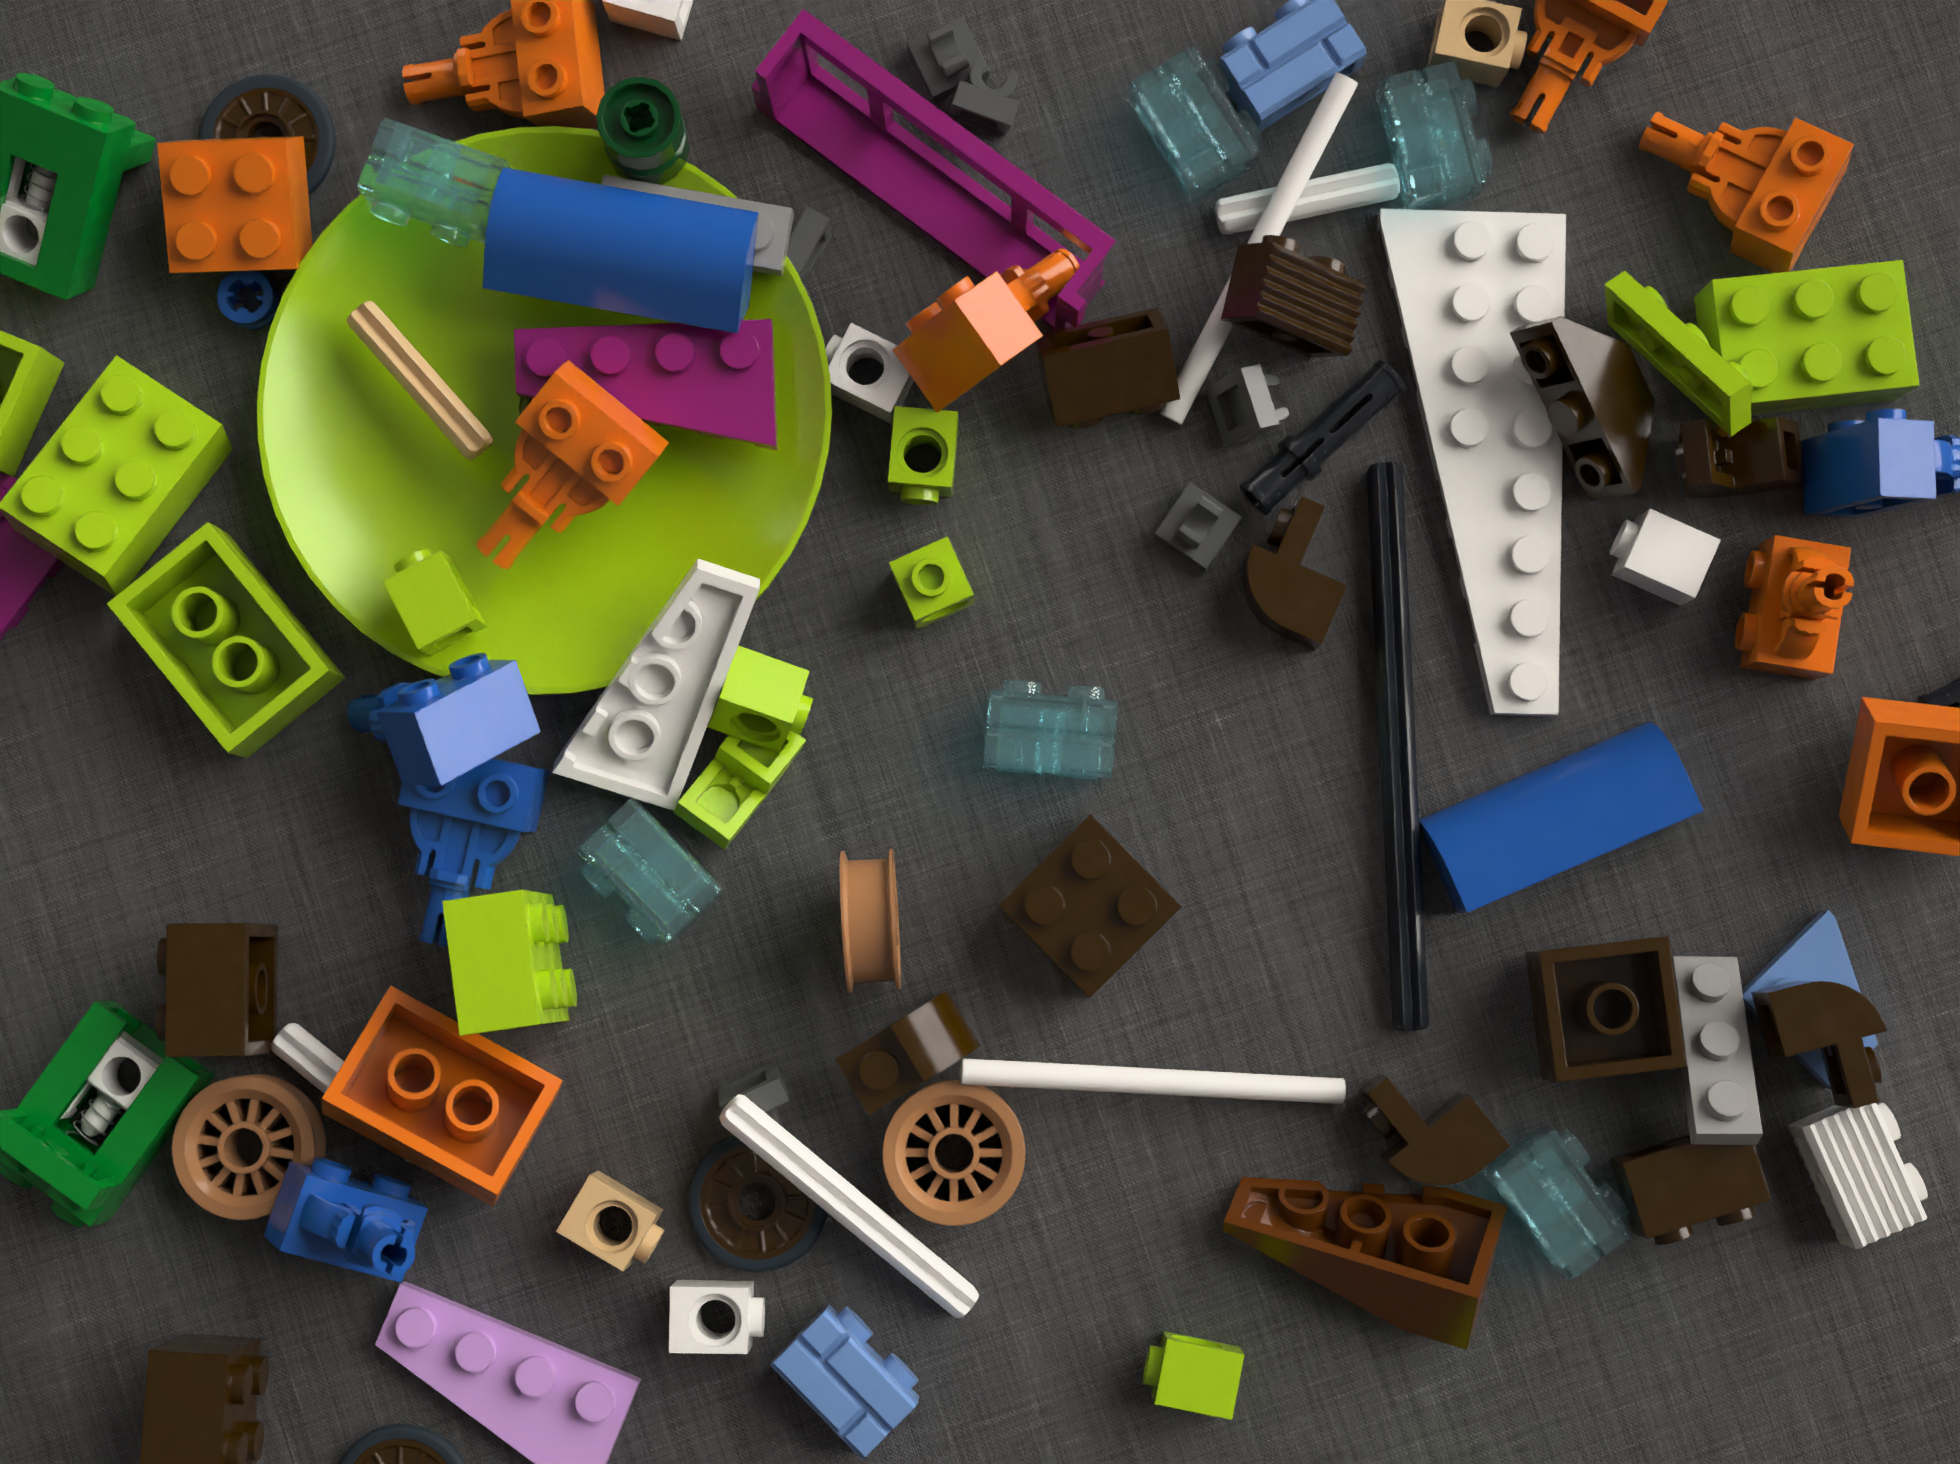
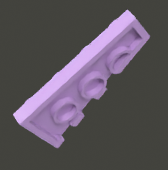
[375,1281,642,1464]

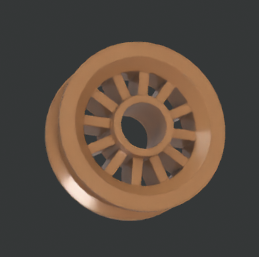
[840,848,901,994]
[172,1074,326,1220]
[882,1080,1025,1226]

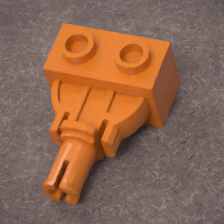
[402,0,605,129]
[1509,0,1669,134]
[1638,111,1854,273]
[892,248,1080,413]
[476,360,669,569]
[1735,535,1854,680]

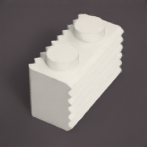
[1788,1103,1928,1249]

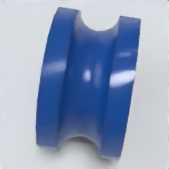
[217,270,280,331]

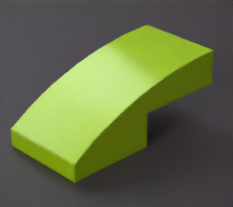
[673,731,806,850]

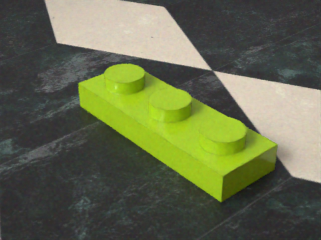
[1605,271,1753,436]

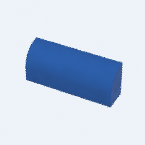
[482,167,759,333]
[1419,721,1704,914]

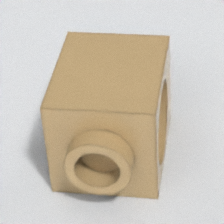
[1425,0,1527,87]
[556,1170,665,1271]

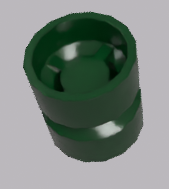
[596,77,689,185]

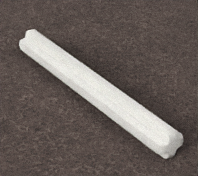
[719,1094,979,1318]

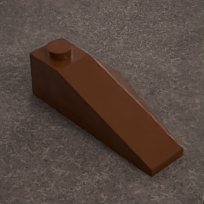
[1222,1177,1507,1350]

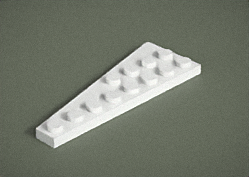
[1377,209,1566,717]

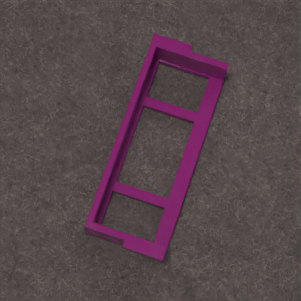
[751,9,1116,330]

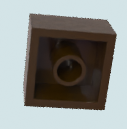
[998,814,1182,998]
[156,923,278,1057]
[1525,936,1687,1082]
[140,1334,269,1464]

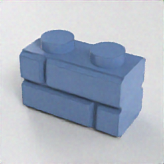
[1216,0,1367,134]
[770,1304,919,1460]

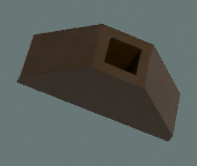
[1510,316,1655,501]

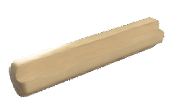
[347,300,493,460]

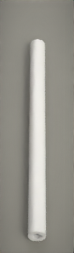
[1160,72,1358,425]
[960,1058,1346,1104]

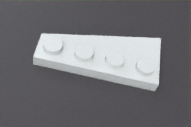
[552,559,760,811]

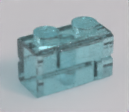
[1127,46,1263,203]
[1376,61,1493,210]
[358,118,511,248]
[983,680,1118,781]
[577,798,726,944]
[1483,1125,1632,1281]

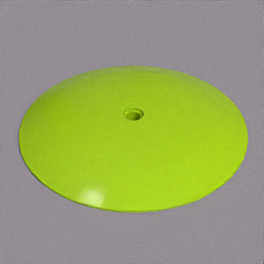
[257,126,832,695]

